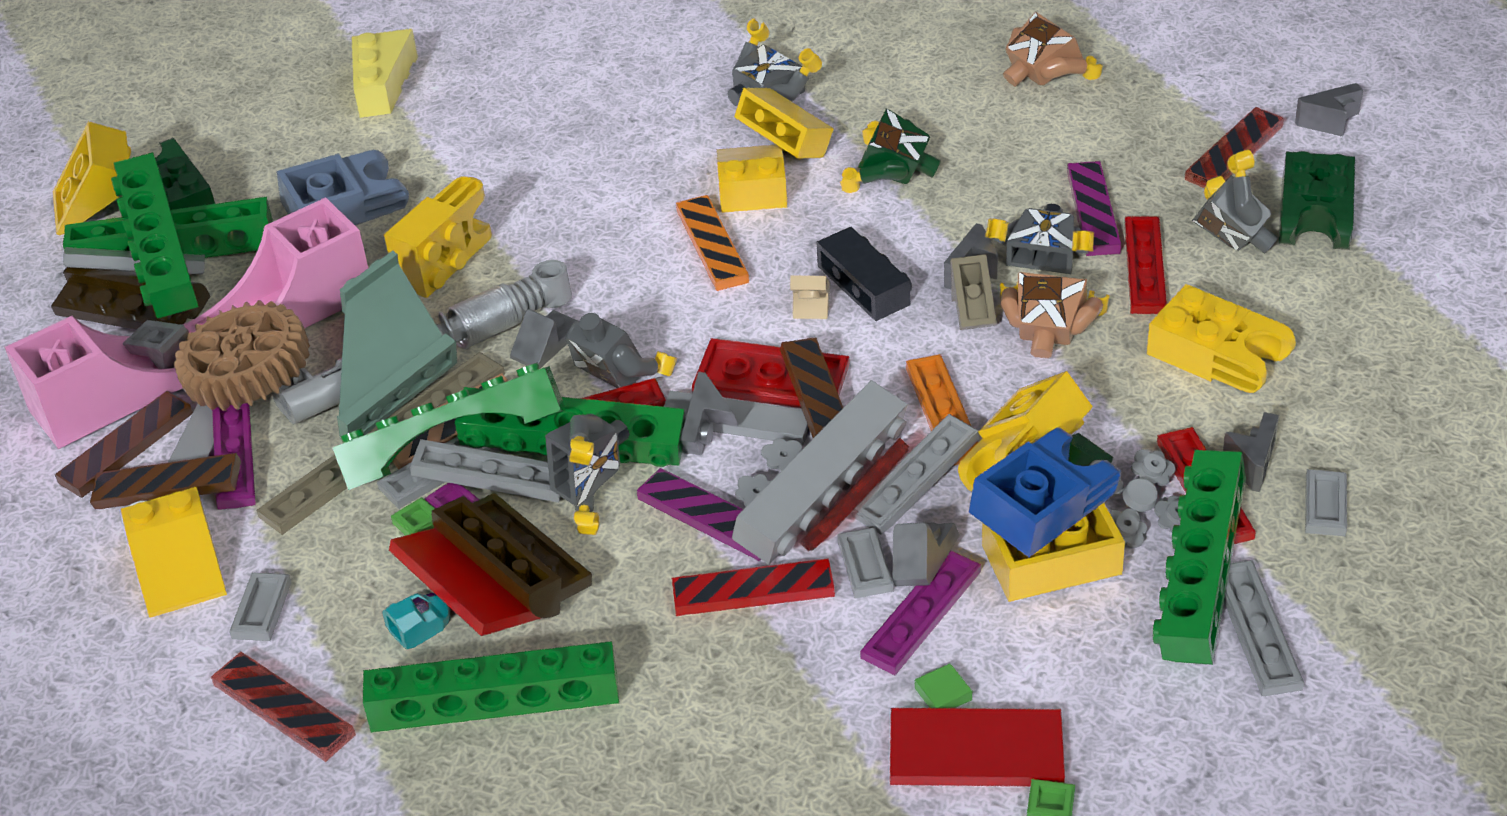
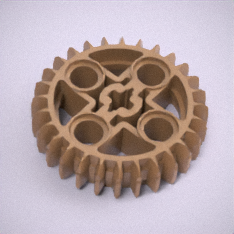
[174,300,310,411]

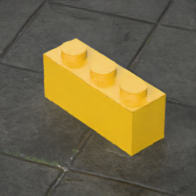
[734,88,834,158]

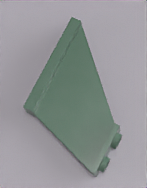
[337,251,457,440]

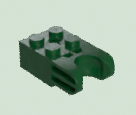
[155,137,215,210]
[1278,151,1355,250]

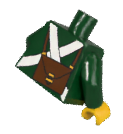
[840,108,941,193]

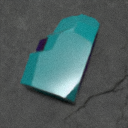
[382,592,450,649]

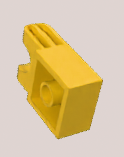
[384,176,492,298]
[1147,284,1296,393]
[958,371,1093,492]

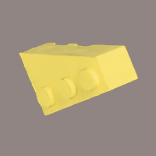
[352,28,418,118]

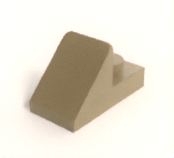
[950,254,997,330]

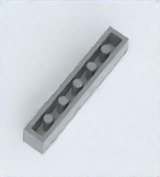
[732,380,908,565]

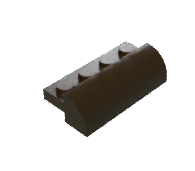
[51,267,211,330]
[432,492,592,618]

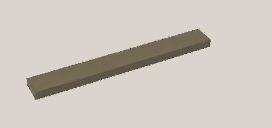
[256,352,505,535]

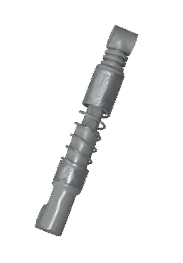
[272,260,572,425]

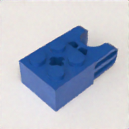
[969,427,1121,557]

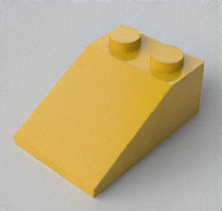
[53,121,131,235]
[716,144,787,213]
[120,487,227,618]

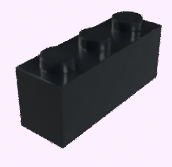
[816,226,912,321]

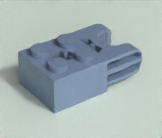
[276,150,409,225]

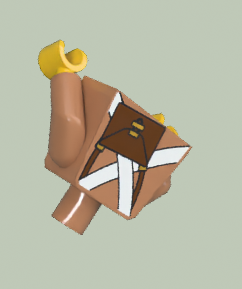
[1003,12,1103,87]
[1000,272,1110,358]

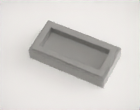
[1305,469,1347,537]
[837,527,894,598]
[229,572,291,641]

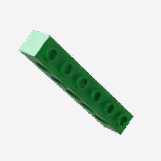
[111,152,199,318]
[63,196,273,258]
[455,387,685,467]
[1153,450,1246,665]
[362,641,619,733]

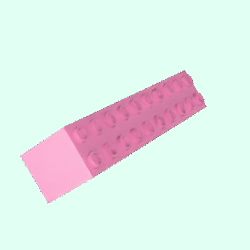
[4,197,368,449]

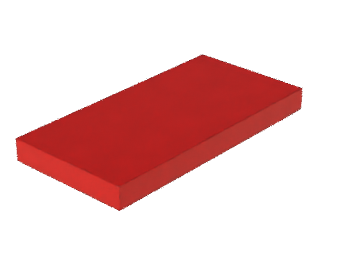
[692,338,850,408]
[389,528,541,636]
[890,708,1065,787]

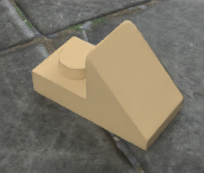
[790,275,831,319]

